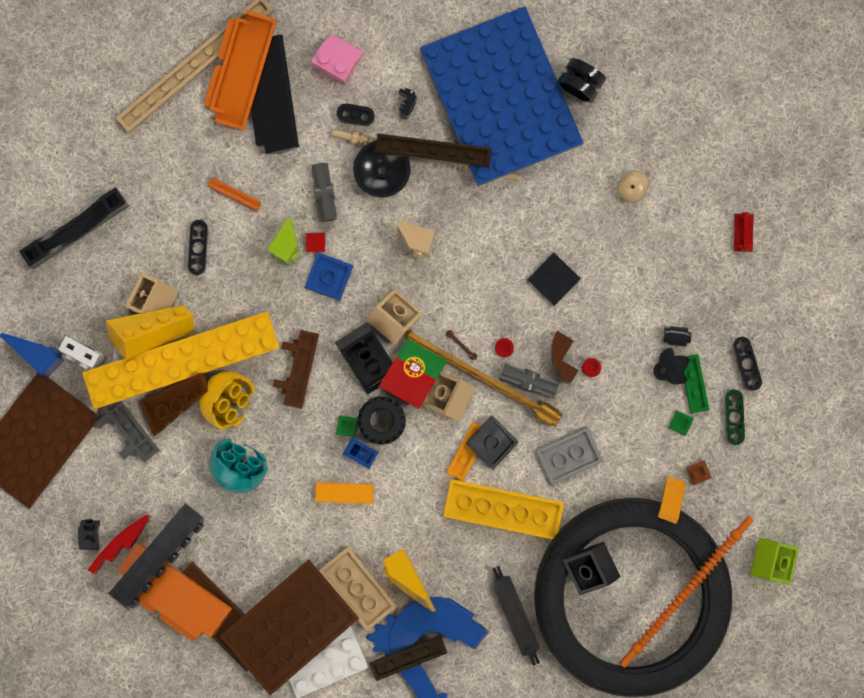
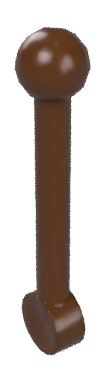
[446,330,477,360]

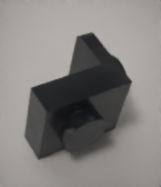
[78,519,100,550]

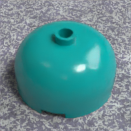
[209,439,268,493]

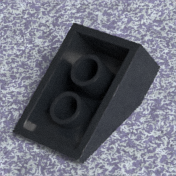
[335,322,393,394]

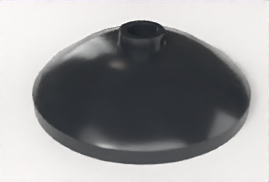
[353,141,411,198]

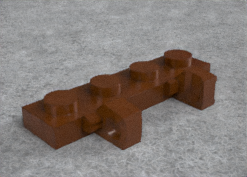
[273,330,319,409]

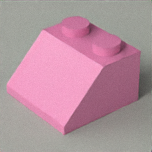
[312,34,364,85]

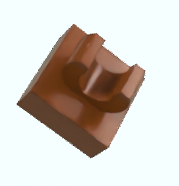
[686,460,712,485]

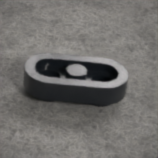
[337,103,375,127]

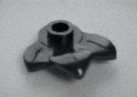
[653,348,690,385]

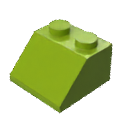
[267,217,301,266]
[750,537,799,585]

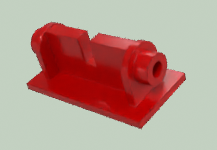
[734,212,754,252]

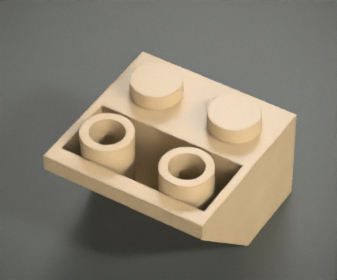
[125,272,179,314]

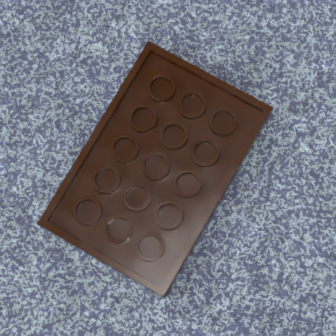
[0,373,100,509]
[220,559,359,696]

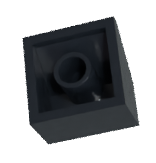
[563,542,621,595]

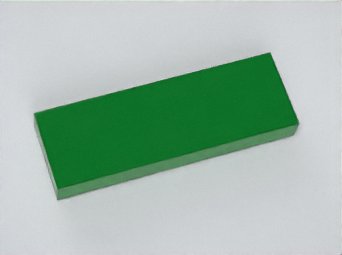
[683,354,710,414]

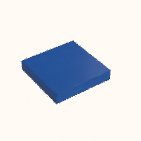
[304,252,354,301]

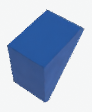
[343,437,379,469]

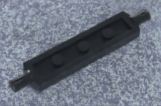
[492,566,540,666]

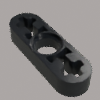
[188,220,208,276]
[733,337,762,391]

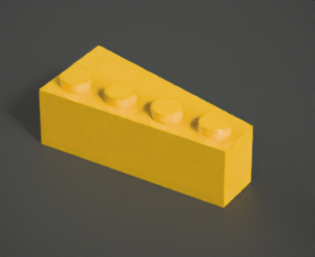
[106,305,194,360]

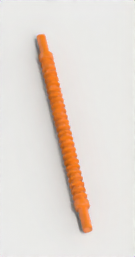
[619,515,754,668]

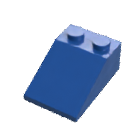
[0,333,65,377]

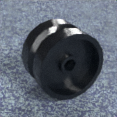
[557,58,606,103]

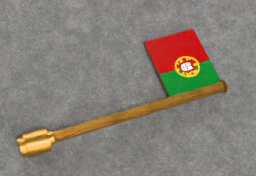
[379,330,563,427]

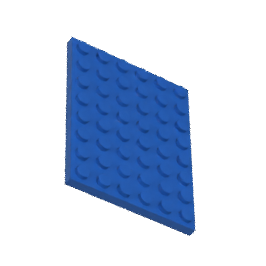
[420,6,584,187]

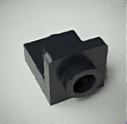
[399,88,418,120]

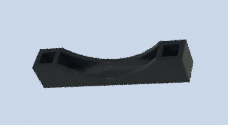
[19,187,130,269]

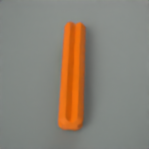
[208,177,261,211]

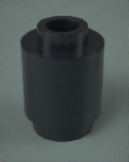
[663,326,692,347]

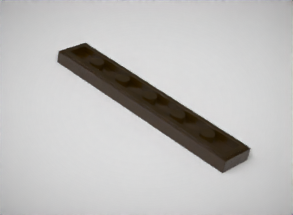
[375,133,492,168]

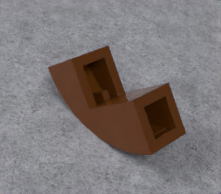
[551,331,579,384]

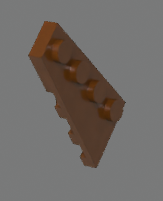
[140,373,208,436]

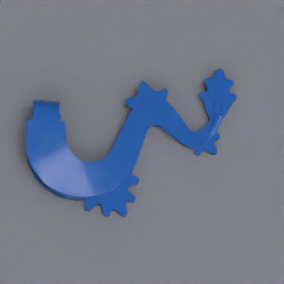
[367,597,489,698]

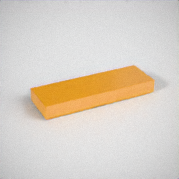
[446,422,480,481]
[658,476,686,524]
[315,482,374,504]

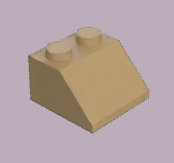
[397,220,435,259]
[366,289,423,345]
[422,372,475,422]

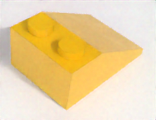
[383,549,436,612]

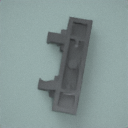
[95,401,160,462]

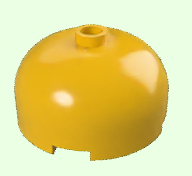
[199,371,255,430]

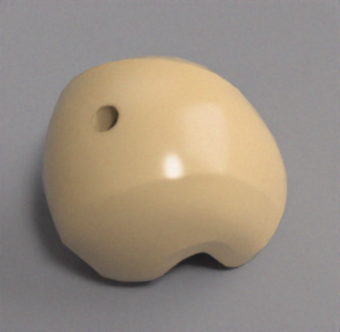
[618,170,649,202]

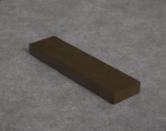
[369,634,448,681]

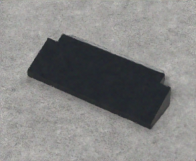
[251,35,299,154]

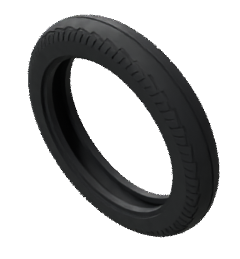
[534,498,732,697]

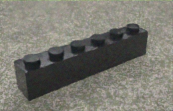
[108,503,204,611]

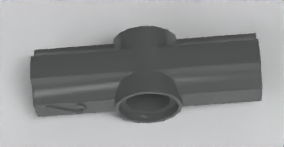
[312,163,337,222]
[500,363,559,398]

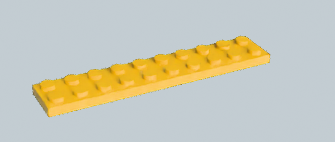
[82,311,280,410]

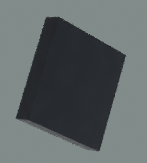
[527,252,581,306]
[465,415,519,470]

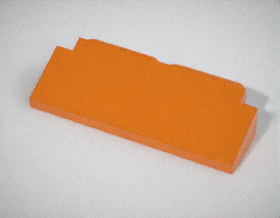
[204,10,277,130]
[117,542,232,641]

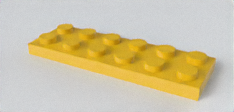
[443,479,564,539]

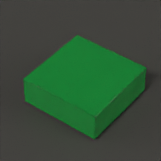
[668,410,694,436]
[336,415,358,437]

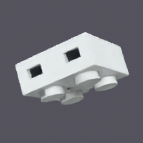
[58,336,106,370]

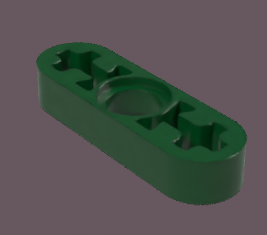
[725,389,745,445]

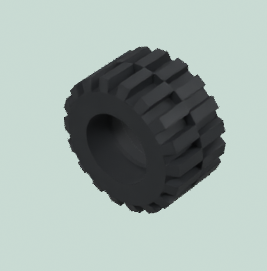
[357,396,406,445]

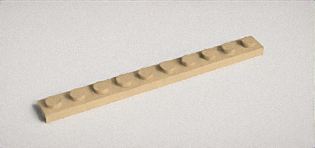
[116,0,274,133]

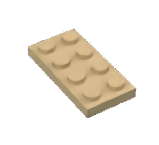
[319,546,397,631]

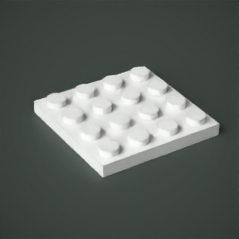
[289,626,368,698]

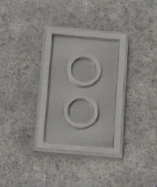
[535,427,604,485]

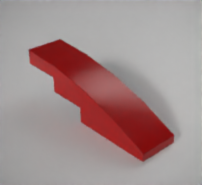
[88,514,152,574]

